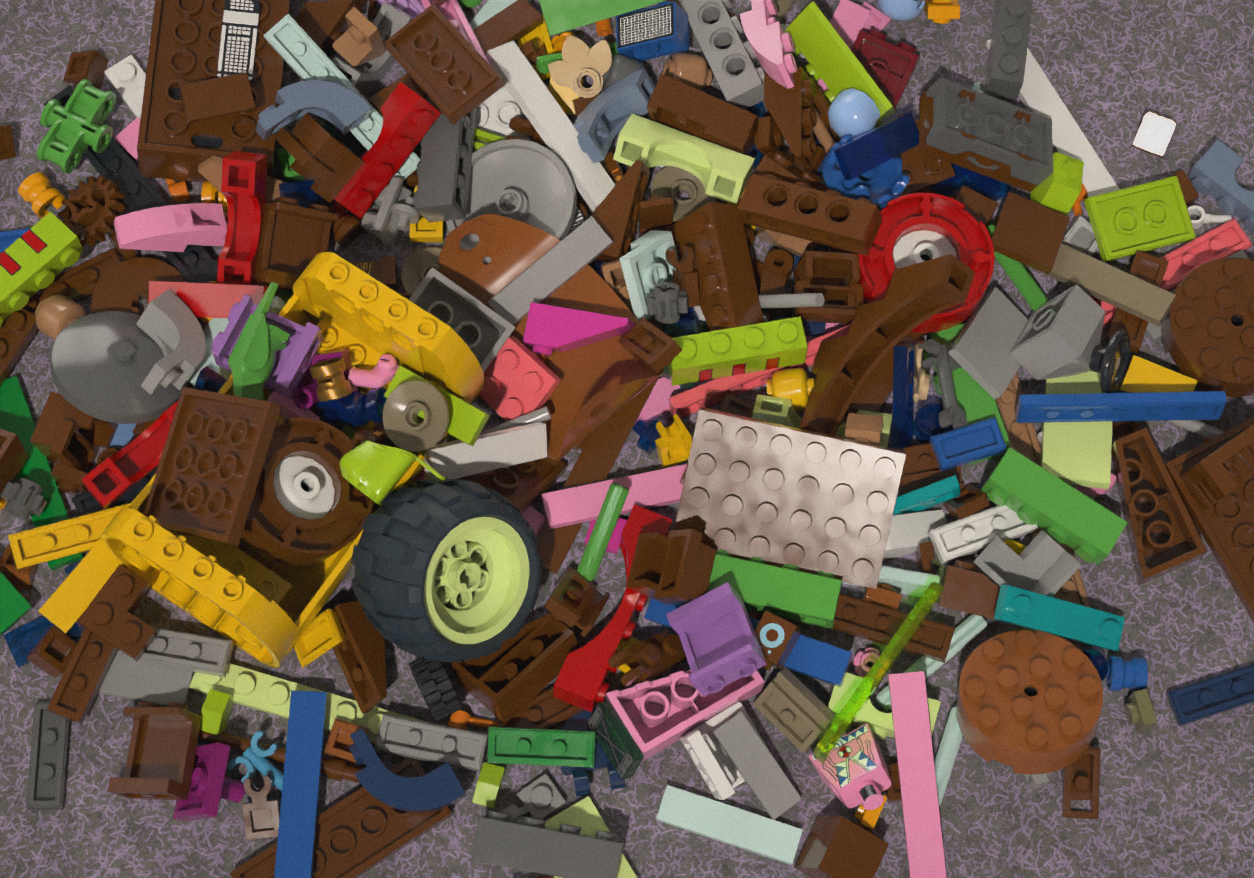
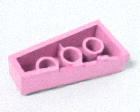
[606,670,764,762]

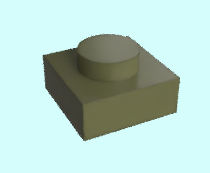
[1125,689,1158,732]

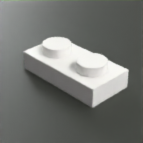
[104,55,146,119]

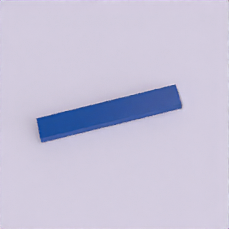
[1015,391,1227,423]
[644,598,853,687]
[274,690,328,878]

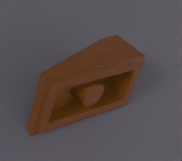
[1062,745,1101,819]

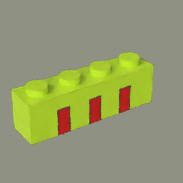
[0,211,84,327]
[668,316,808,386]

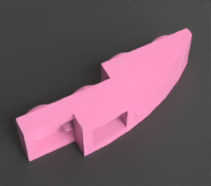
[740,0,797,89]
[114,203,228,252]

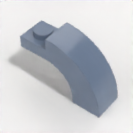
[574,68,655,164]
[256,80,372,141]

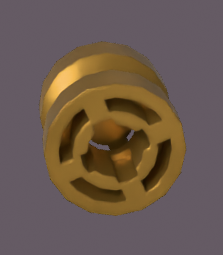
[310,357,352,402]

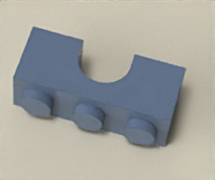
[1188,139,1254,234]

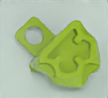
[339,440,446,505]

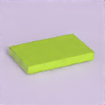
[1084,176,1196,263]

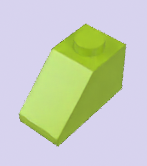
[1030,152,1084,216]

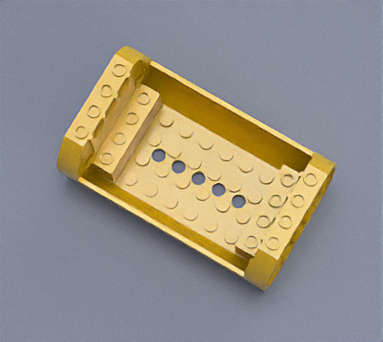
[101,252,484,668]

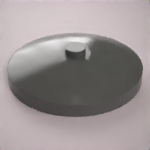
[50,311,189,424]

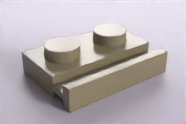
[753,667,837,753]

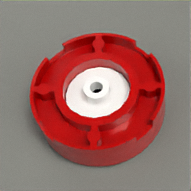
[857,193,995,333]

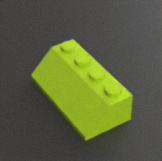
[785,1,896,129]

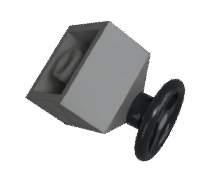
[1009,285,1131,393]

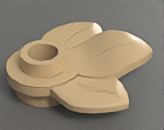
[548,35,612,98]
[906,341,930,403]

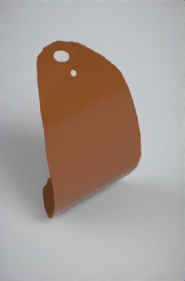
[438,214,664,462]

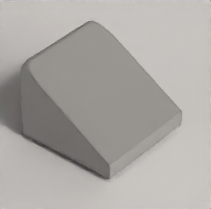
[1061,213,1098,256]

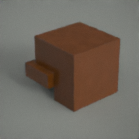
[274,113,365,203]
[794,251,864,324]
[30,392,118,474]
[627,529,716,605]
[794,816,889,878]

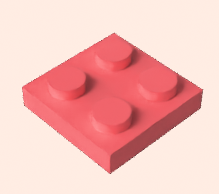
[478,336,562,422]

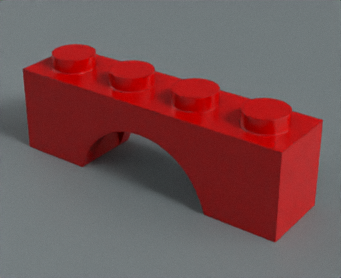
[334,82,441,219]
[217,151,268,286]
[81,400,179,510]

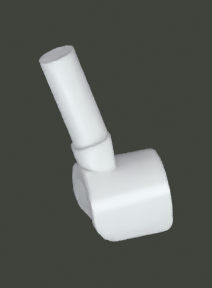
[1187,205,1232,229]

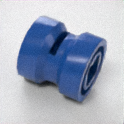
[1106,656,1148,692]

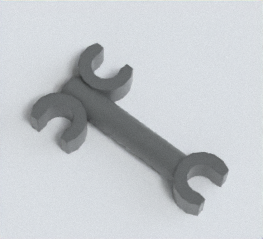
[918,339,967,429]

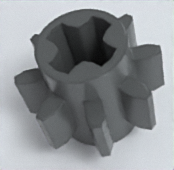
[647,282,688,324]
[1,478,47,521]

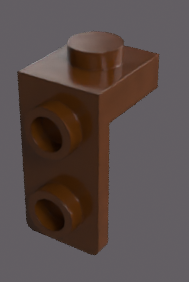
[638,196,678,256]

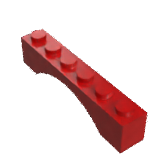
[553,504,673,713]

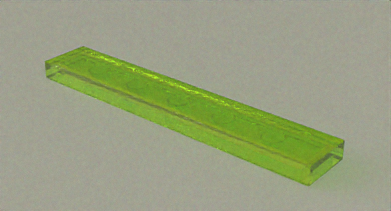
[813,581,944,764]

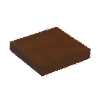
[991,191,1070,274]

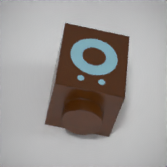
[755,610,801,671]

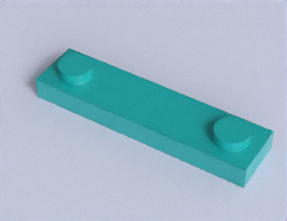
[994,585,1125,651]

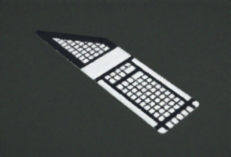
[217,0,260,80]

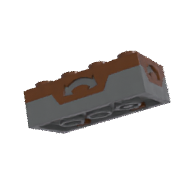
[919,77,1053,192]

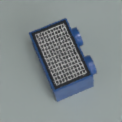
[616,1,689,61]

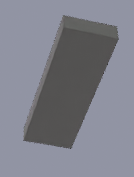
[26,703,70,810]

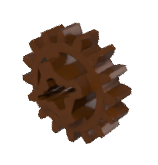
[58,176,126,247]

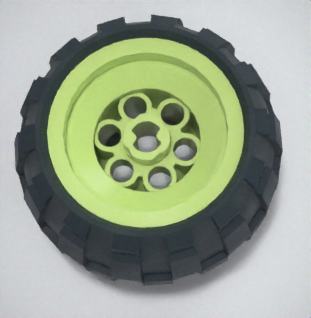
[351,477,542,662]

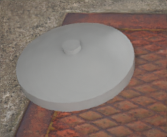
[446,139,577,264]

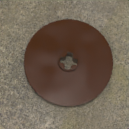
[91,257,187,316]

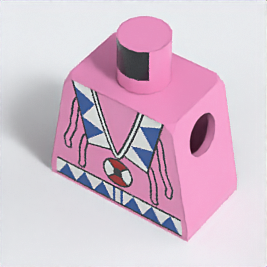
[808,723,892,810]

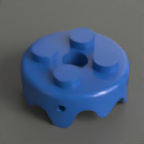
[822,133,910,212]

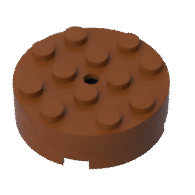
[956,630,1103,774]

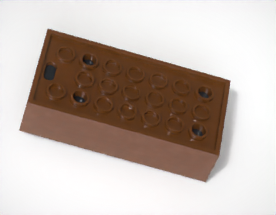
[137,0,293,183]

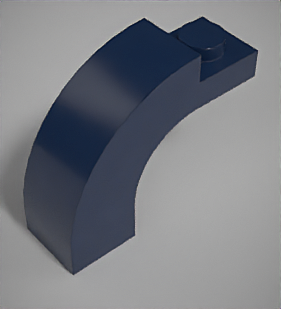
[348,728,467,813]

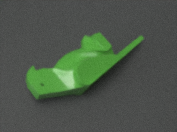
[228,282,290,401]

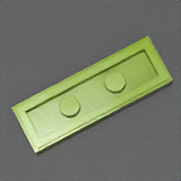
[384,365,490,446]

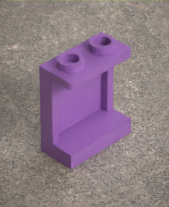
[211,294,323,399]
[666,582,767,697]

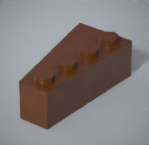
[667,201,764,332]
[1111,427,1207,585]

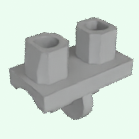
[361,177,420,246]

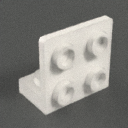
[679,702,770,800]

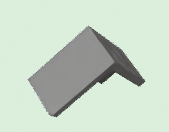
[974,530,1081,597]

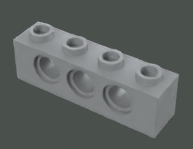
[678,0,764,109]

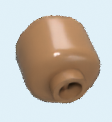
[663,52,712,91]
[35,294,86,340]

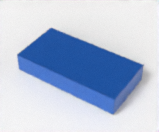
[929,417,1007,471]

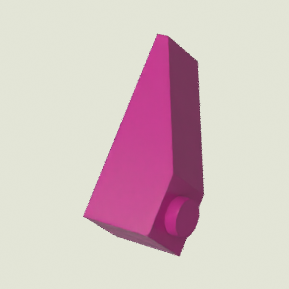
[523,302,636,356]

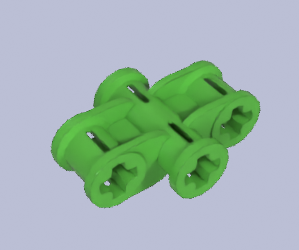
[37,79,116,174]

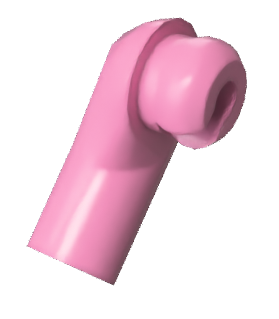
[348,354,399,389]

